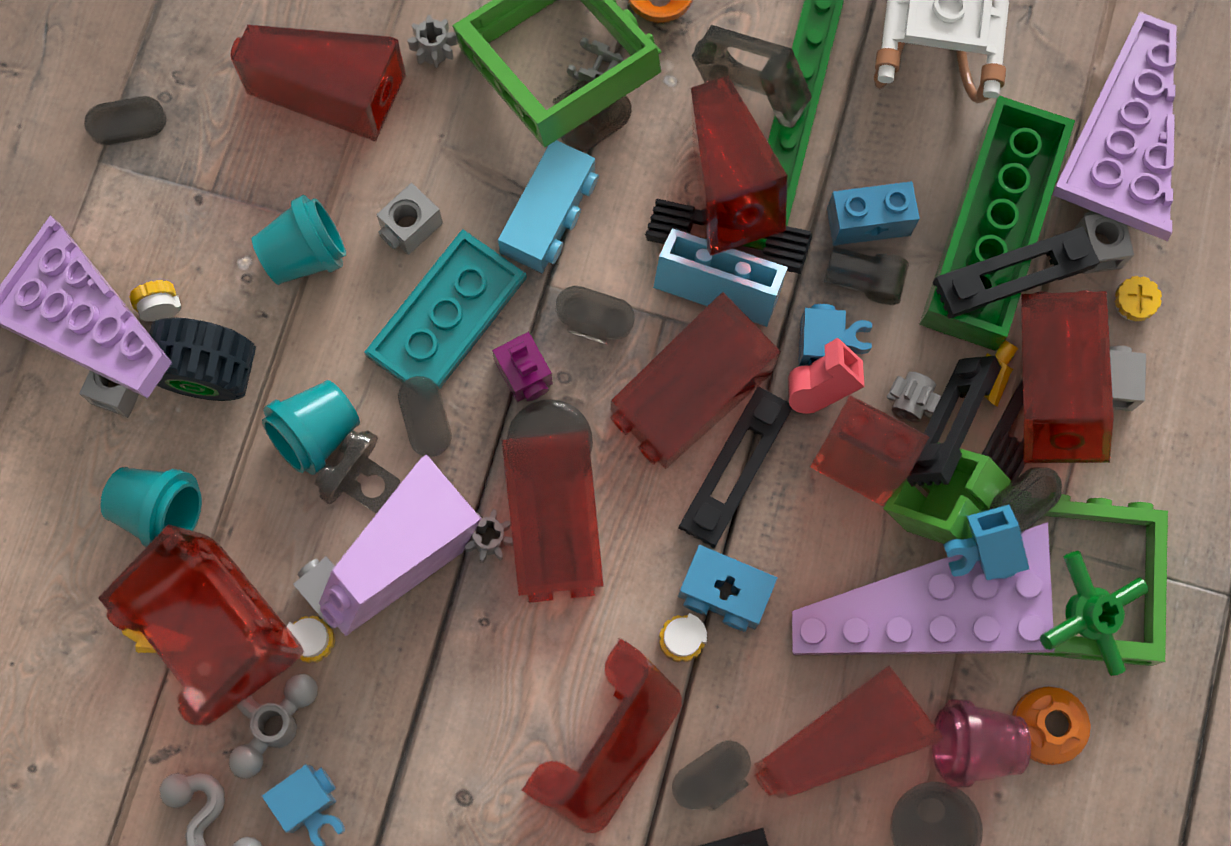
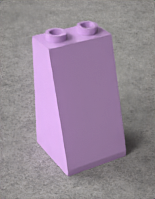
[319,455,481,636]

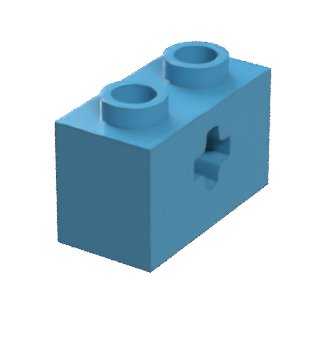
[827,181,920,246]
[678,544,778,632]

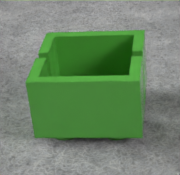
[883,442,1011,544]

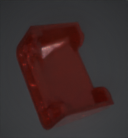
[98,524,304,726]
[521,638,682,833]

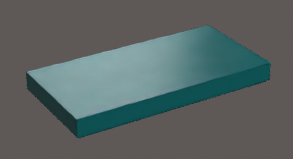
[364,229,527,402]

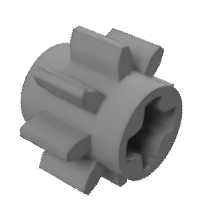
[408,15,458,68]
[887,372,941,423]
[465,509,514,563]

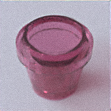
[932,699,1031,788]

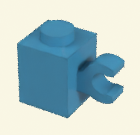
[798,304,872,366]
[943,505,1030,581]
[262,764,345,846]

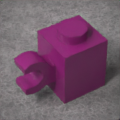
[492,331,553,402]

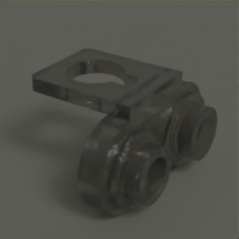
[553,80,632,152]
[556,286,635,344]
[315,430,401,514]
[672,741,751,812]

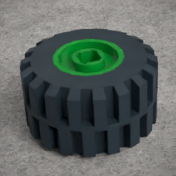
[149,318,256,401]

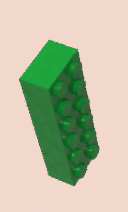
[919,95,1075,351]

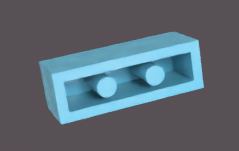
[498,140,599,273]
[653,228,788,327]

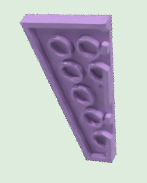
[0,215,172,398]
[792,522,1055,655]

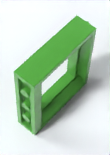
[452,0,662,148]
[997,490,1168,666]

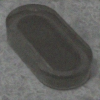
[84,96,166,145]
[398,376,452,457]
[989,467,1062,533]

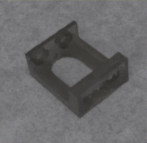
[691,25,812,128]

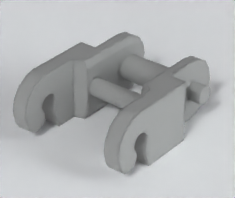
[567,37,624,84]

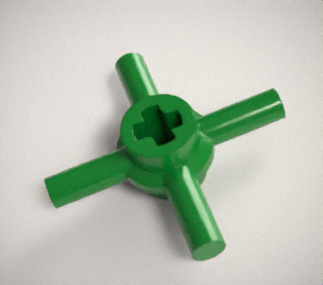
[1040,551,1148,676]

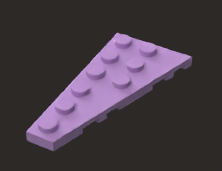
[1052,12,1177,241]

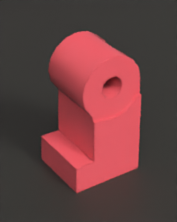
[788,338,865,414]

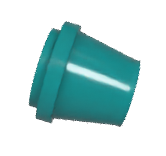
[251,195,346,285]
[262,380,360,475]
[100,467,202,554]

